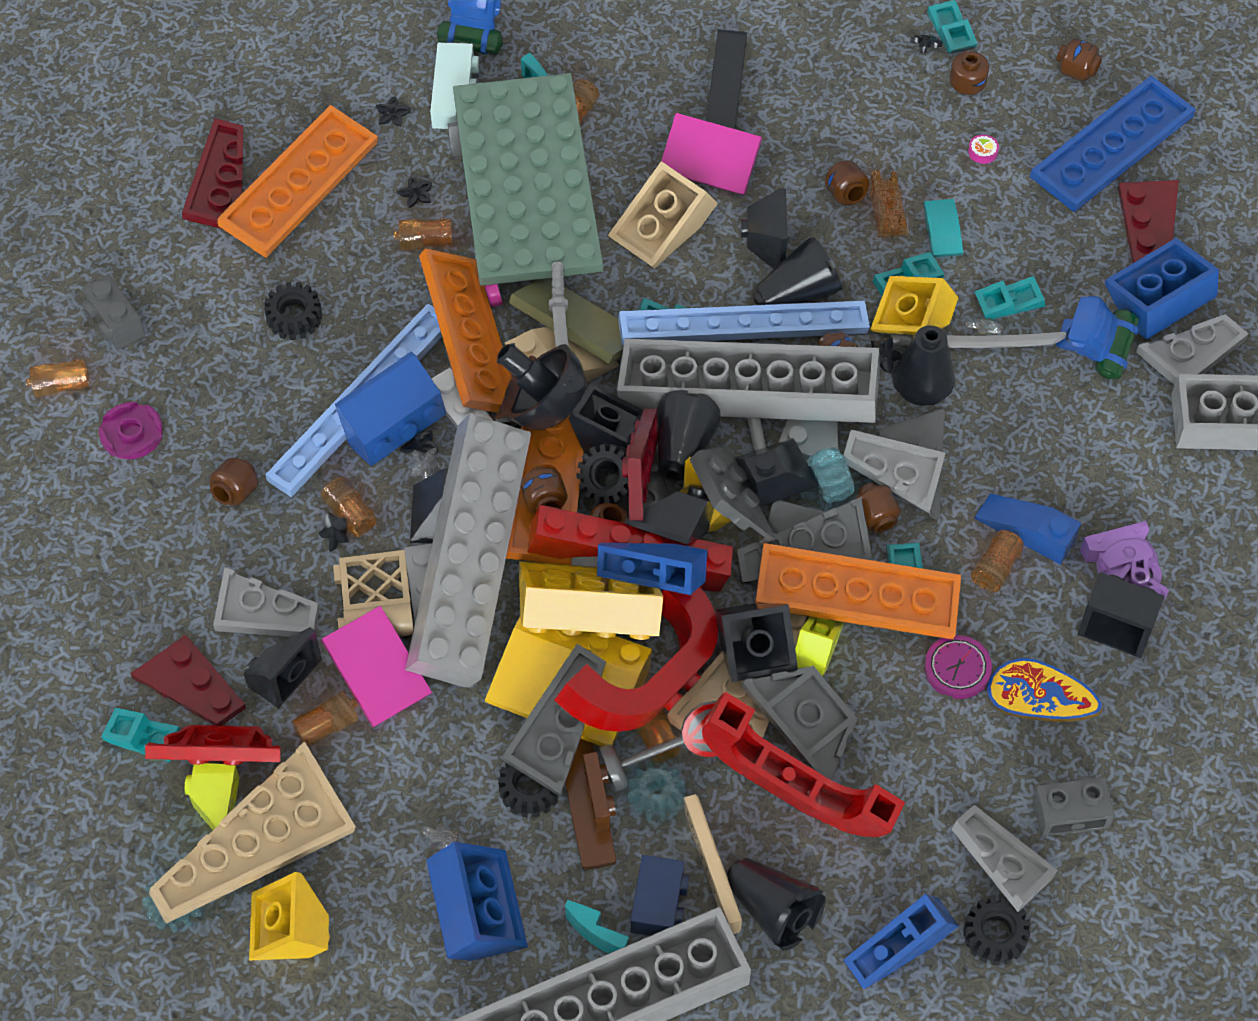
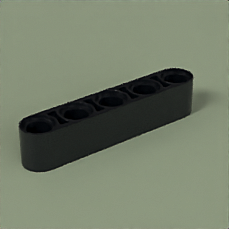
[706,29,747,129]

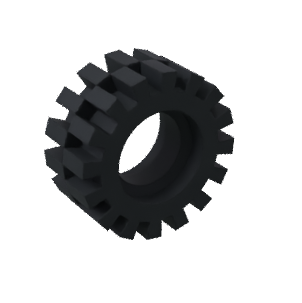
[264,282,322,340]
[576,444,629,503]
[498,762,558,818]
[963,896,1031,966]

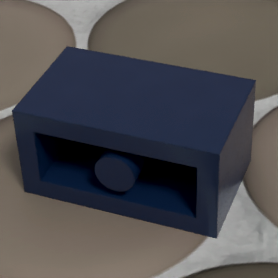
[630,855,690,936]

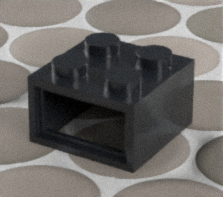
[1077,572,1165,658]

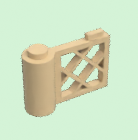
[333,550,414,637]

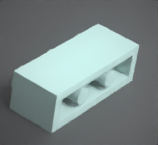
[430,43,479,129]

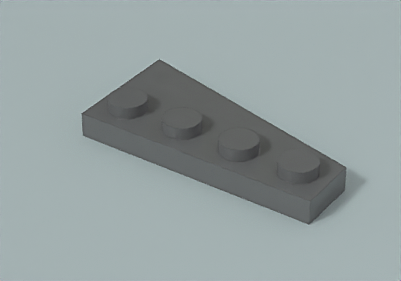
[736,497,873,584]
[502,644,606,797]

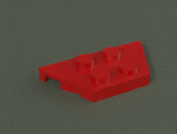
[145,725,281,765]

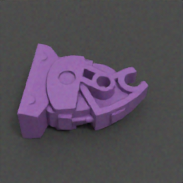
[1080,521,1169,600]

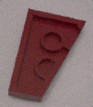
[130,635,246,725]

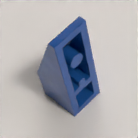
[974,493,1081,565]
[597,543,707,595]
[844,894,959,989]

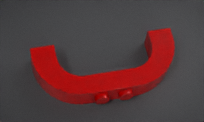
[554,587,718,732]
[702,691,905,837]

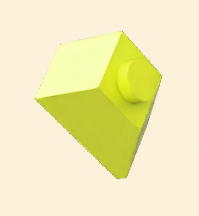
[795,617,844,676]
[185,763,240,830]

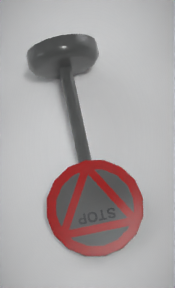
[600,701,717,792]

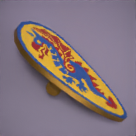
[987,658,1103,722]

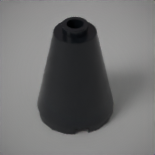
[752,237,843,305]
[892,325,955,406]
[657,390,721,482]
[727,858,826,951]

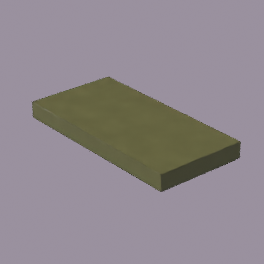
[509,278,624,364]

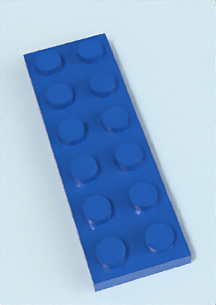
[1030,75,1196,212]

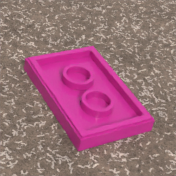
[661,113,762,196]
[321,605,432,727]

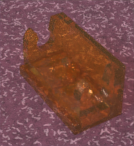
[869,170,908,237]

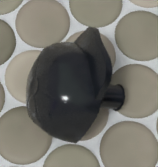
[495,343,586,431]

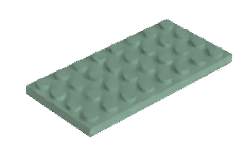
[453,73,603,286]

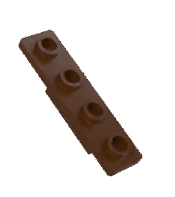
[565,739,616,870]

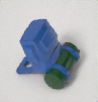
[437,0,503,55]
[1056,296,1139,379]

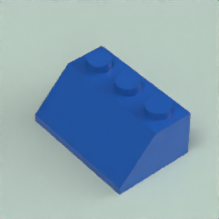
[1105,238,1219,340]
[335,351,447,466]
[426,841,528,961]

